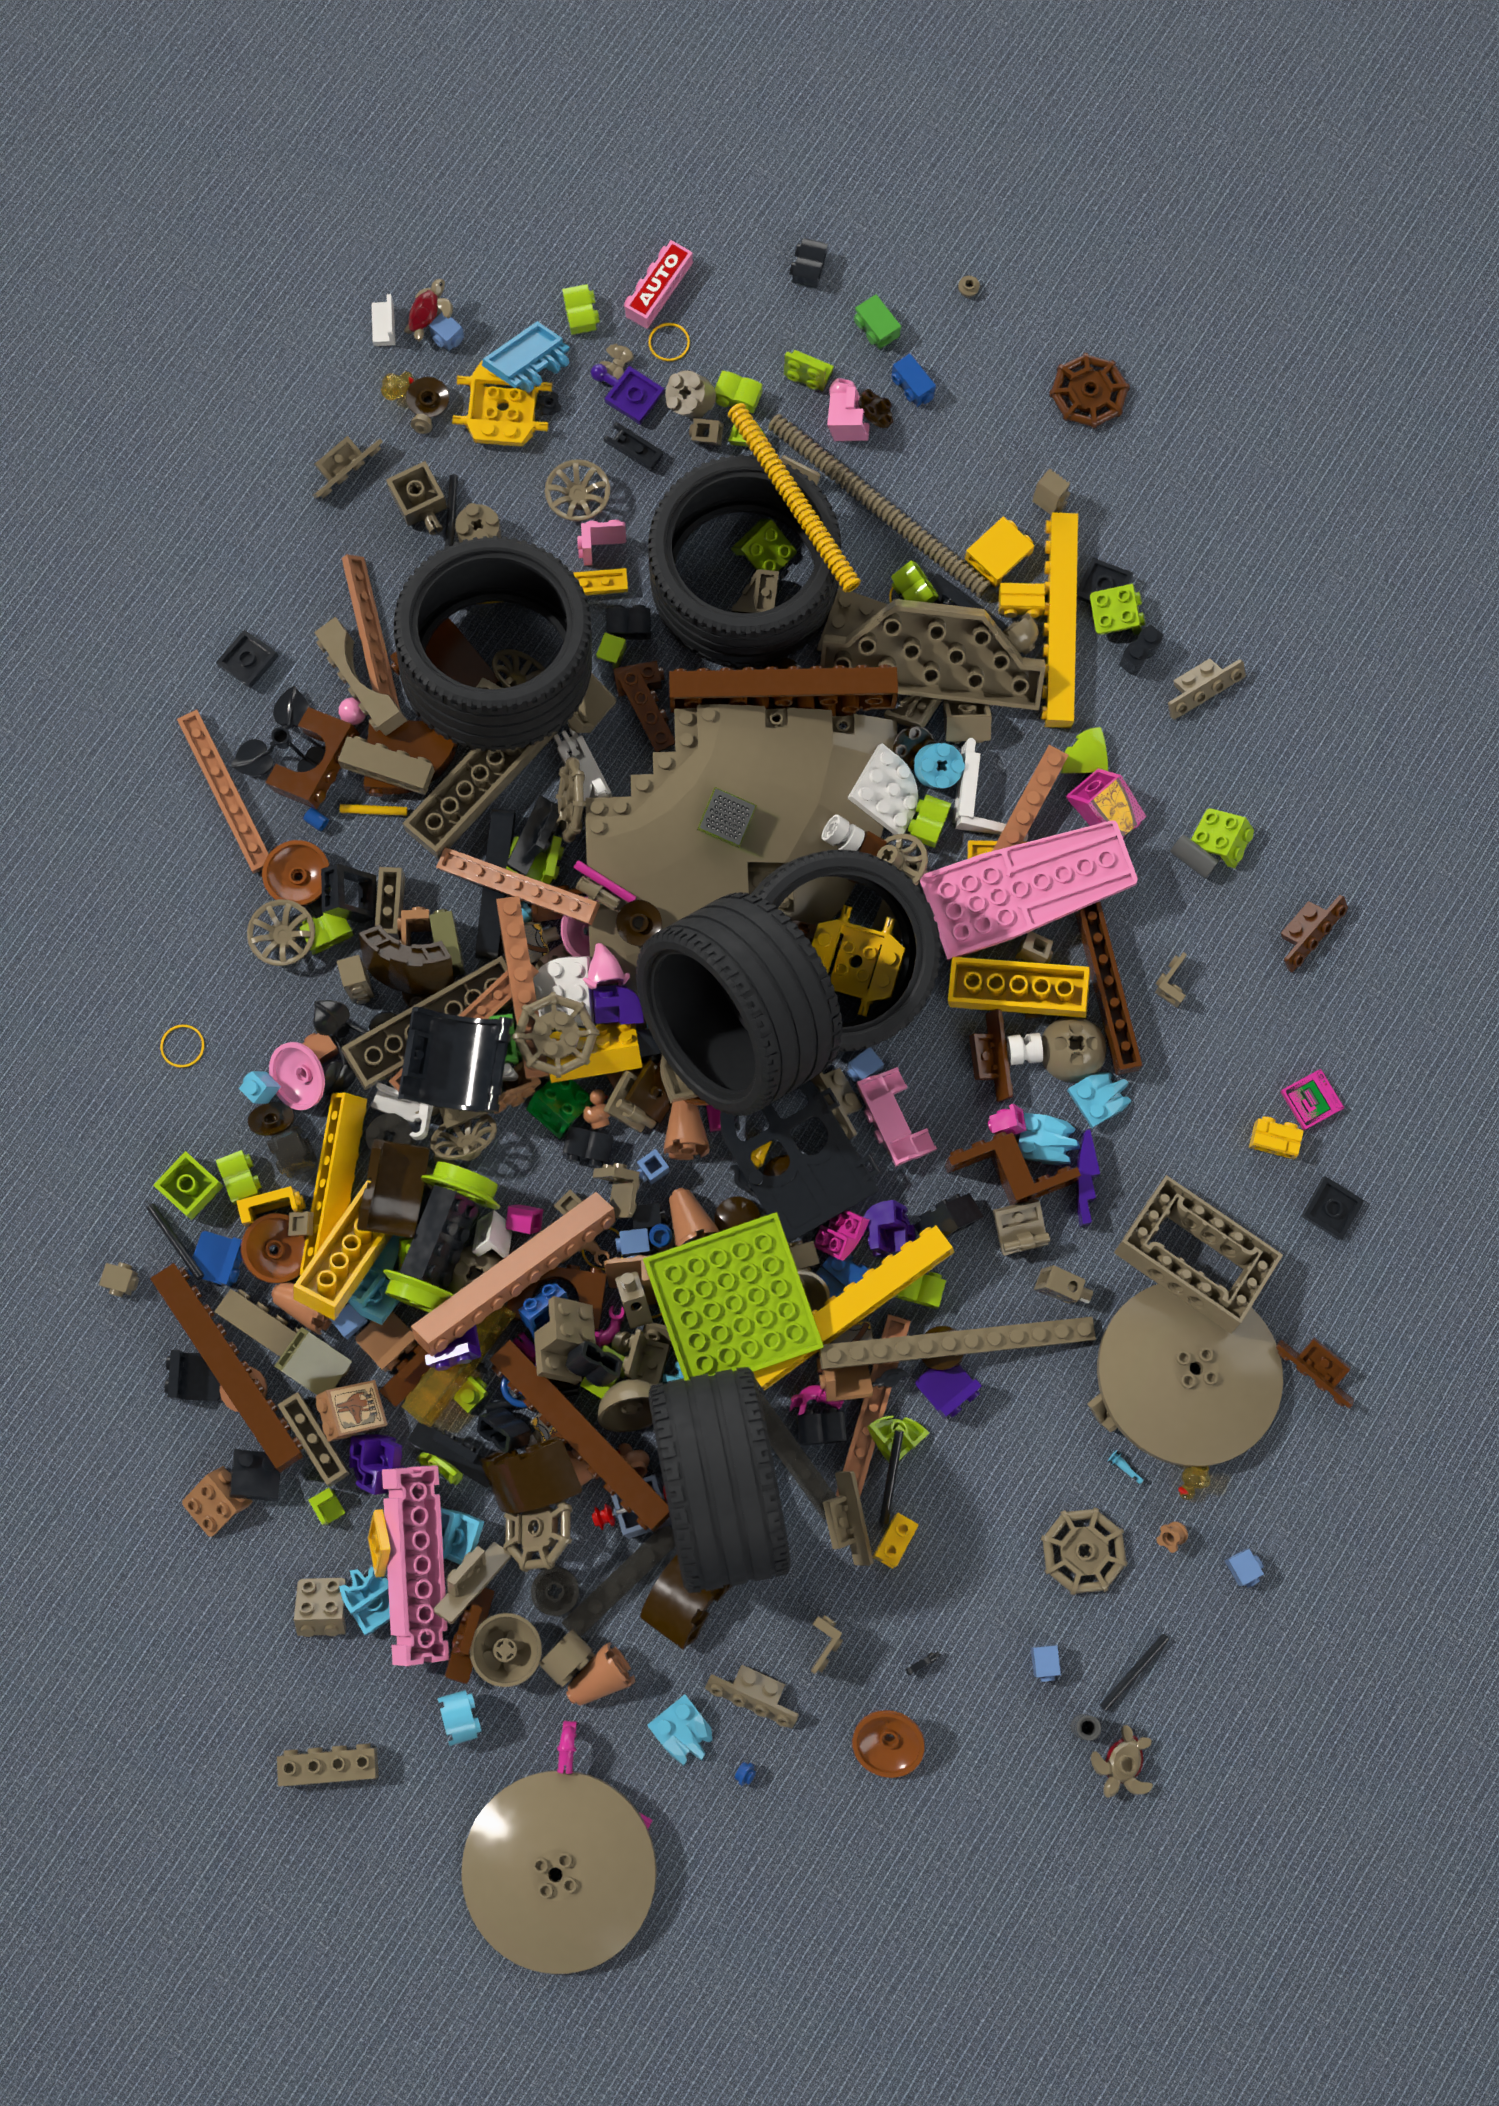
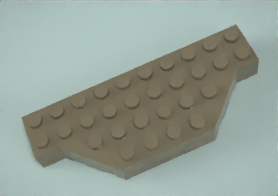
[820,599,1045,710]

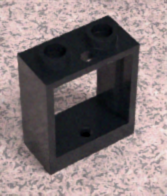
[321,864,377,923]

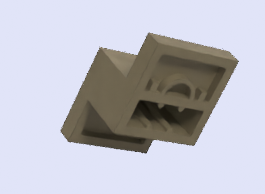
[534,1296,596,1384]

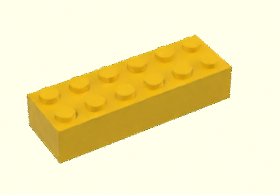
[948,957,1090,1018]
[293,1180,393,1321]

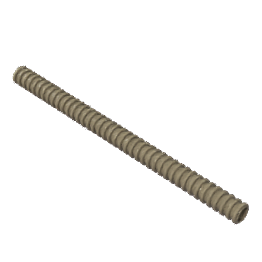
[768,414,990,597]

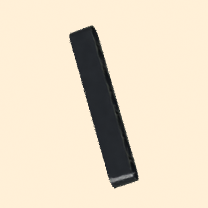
[475,809,516,960]

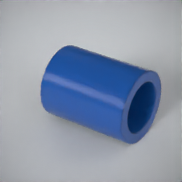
[303,807,329,831]

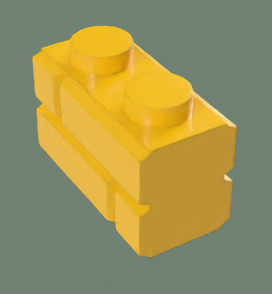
[999,583,1045,618]
[1249,1116,1304,1160]

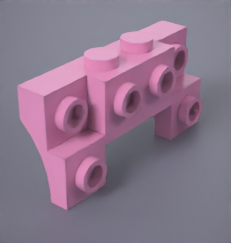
[857,1067,937,1167]

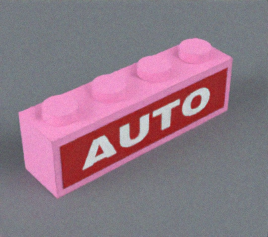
[624,240,693,329]

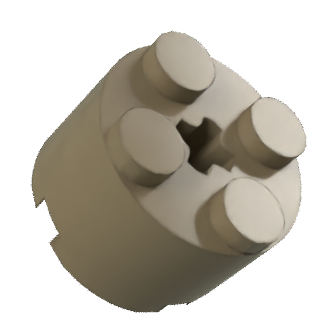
[665,370,716,419]
[455,503,501,543]
[539,1629,595,1687]

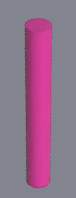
[574,860,637,902]

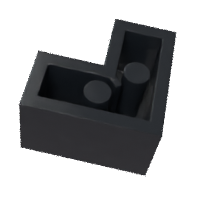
[913,1193,984,1239]

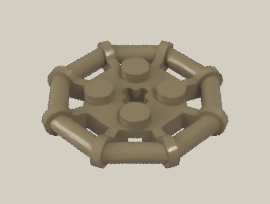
[556,757,586,843]
[512,992,600,1078]
[503,1500,573,1572]
[1041,1507,1128,1595]

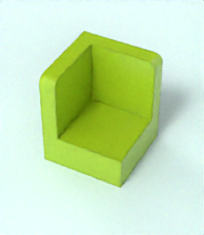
[596,633,626,669]
[309,1488,345,1526]

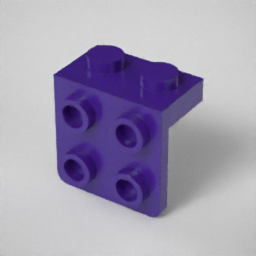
[425,1325,481,1371]
[915,1365,982,1418]

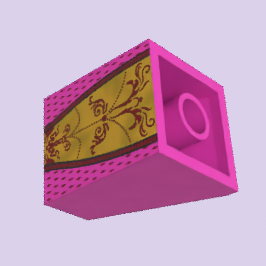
[1066,768,1146,839]

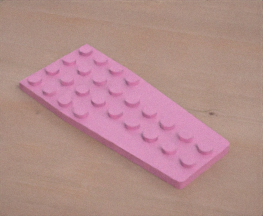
[920,820,1138,961]

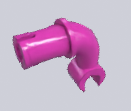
[595,1305,625,1348]
[512,1332,536,1365]
[789,1385,844,1415]
[557,1721,577,1774]

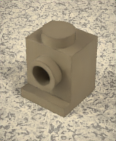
[689,418,724,446]
[1015,931,1053,964]

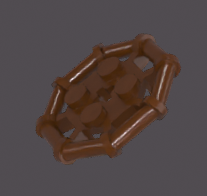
[1049,353,1130,429]

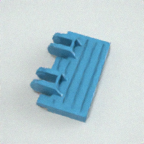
[482,321,570,393]

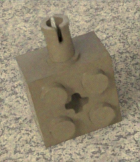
[386,461,447,535]

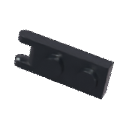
[603,422,663,471]

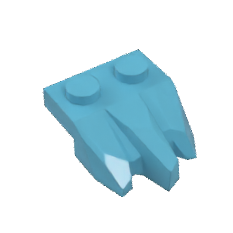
[1067,1072,1131,1128]
[1018,1113,1080,1165]
[348,1266,400,1325]
[441,1508,485,1565]
[339,1566,390,1636]
[647,1694,712,1766]

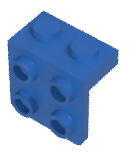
[188,1231,243,1288]

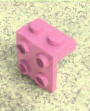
[577,520,626,566]

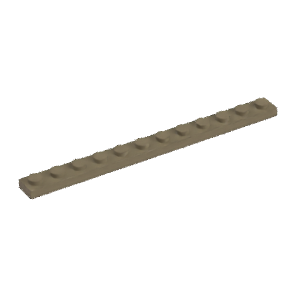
[819,1317,1096,1370]

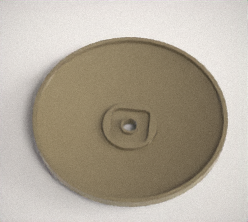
[1097,1284,1283,1467]
[462,1770,657,1974]

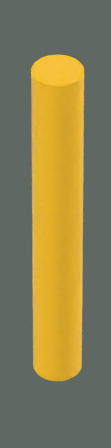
[340,804,408,816]

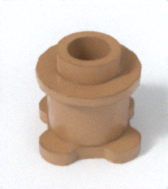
[1156,1522,1188,1553]

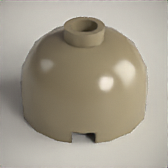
[1002,613,1039,655]

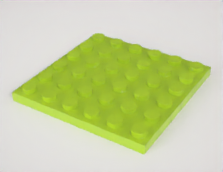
[643,1212,824,1380]

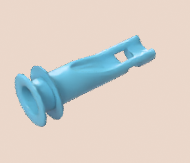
[1108,1450,1144,1484]

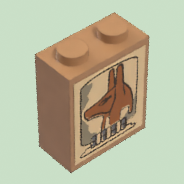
[315,1380,387,1442]

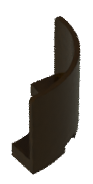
[359,925,454,995]
[357,1139,430,1238]
[480,1436,582,1513]
[640,1554,732,1649]

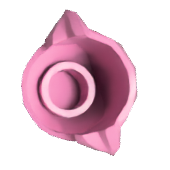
[583,943,630,990]

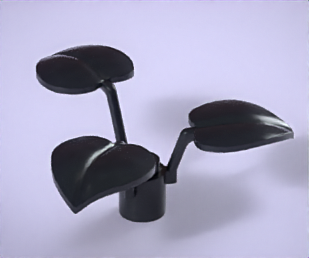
[231,686,326,776]
[313,1000,397,1095]

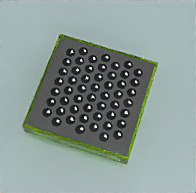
[697,787,757,848]

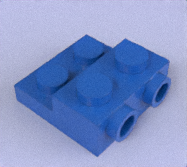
[815,1254,869,1298]
[518,1282,569,1343]

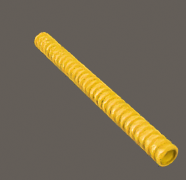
[728,403,861,593]

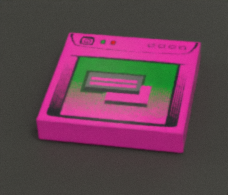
[1280,1069,1344,1131]

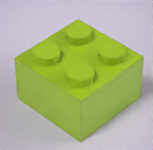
[153,1151,224,1220]

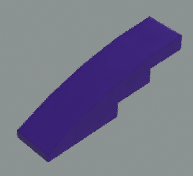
[1076,1129,1100,1227]

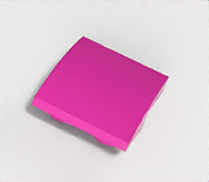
[814,1210,869,1260]

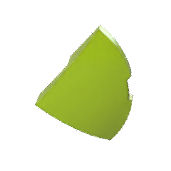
[1060,727,1108,773]
[867,1416,929,1462]
[415,1453,463,1485]

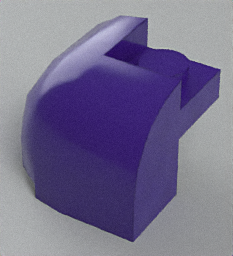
[593,985,644,1024]
[864,1200,916,1258]
[349,1434,407,1495]

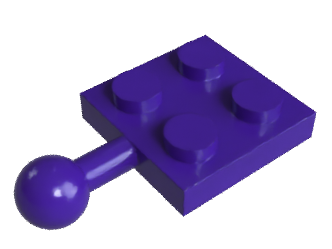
[591,364,665,425]

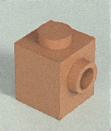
[302,1033,339,1065]

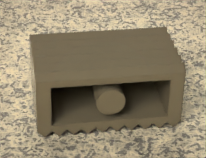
[1033,469,1071,515]

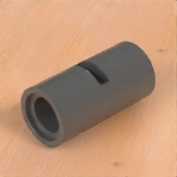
[1170,834,1219,879]
[1070,1714,1101,1741]

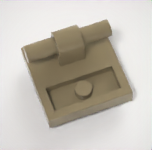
[603,1071,656,1133]
[993,1199,1050,1256]

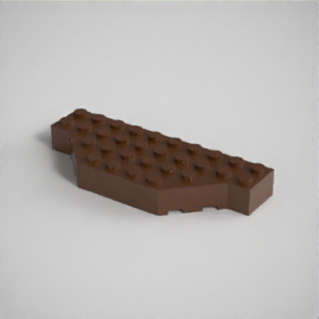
[669,664,898,722]

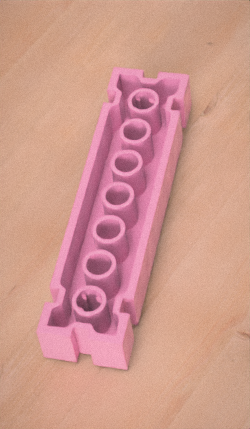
[382,1465,449,1666]

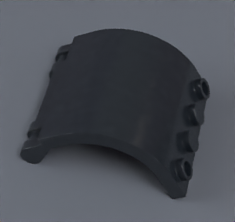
[398,1007,513,1113]

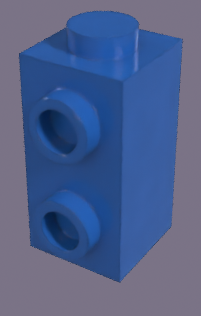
[891,354,936,407]

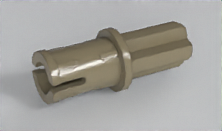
[576,876,620,910]

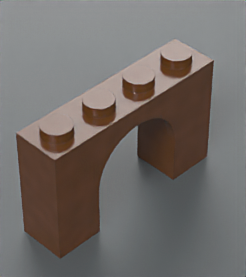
[265,707,360,810]
[505,1265,607,1331]

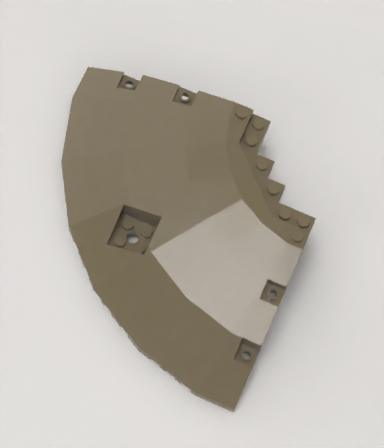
[586,704,898,1031]

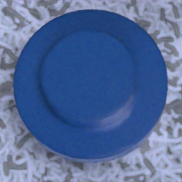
[649,1224,672,1247]
[735,1762,756,1786]

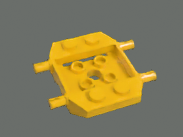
[452,360,552,447]
[812,905,906,1017]

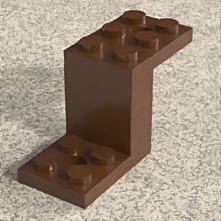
[944,1132,1081,1206]

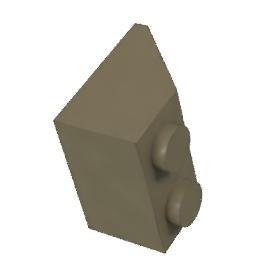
[943,699,992,743]

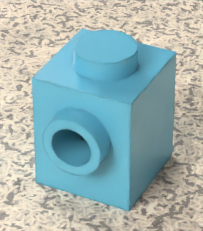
[239,1071,281,1104]

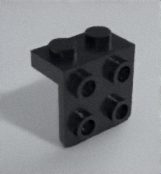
[164,1350,221,1401]

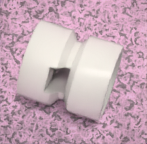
[822,815,865,851]
[1006,1033,1043,1065]

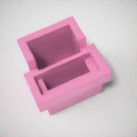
[827,387,870,441]

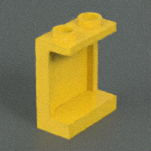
[965,516,1035,588]
[237,1186,306,1228]
[872,1513,918,1569]

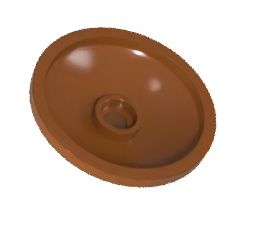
[262,840,330,906]
[241,1213,306,1283]
[852,1710,925,1778]

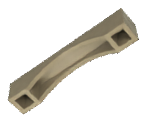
[314,617,407,736]

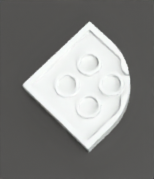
[847,744,918,835]
[533,956,594,1026]

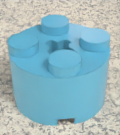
[914,743,965,788]
[437,1690,481,1746]

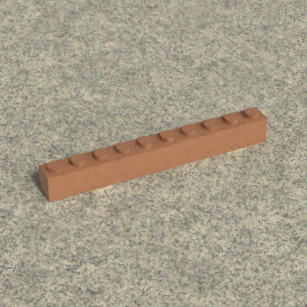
[411,1192,616,1357]

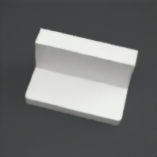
[372,294,395,346]
[371,1082,420,1124]
[472,1210,513,1258]

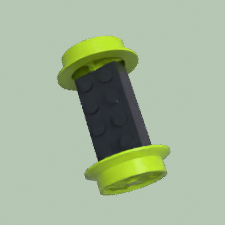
[383,1162,500,1313]

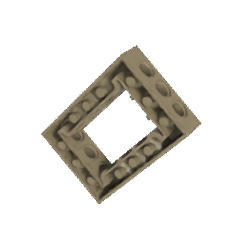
[1114,1175,1283,1334]

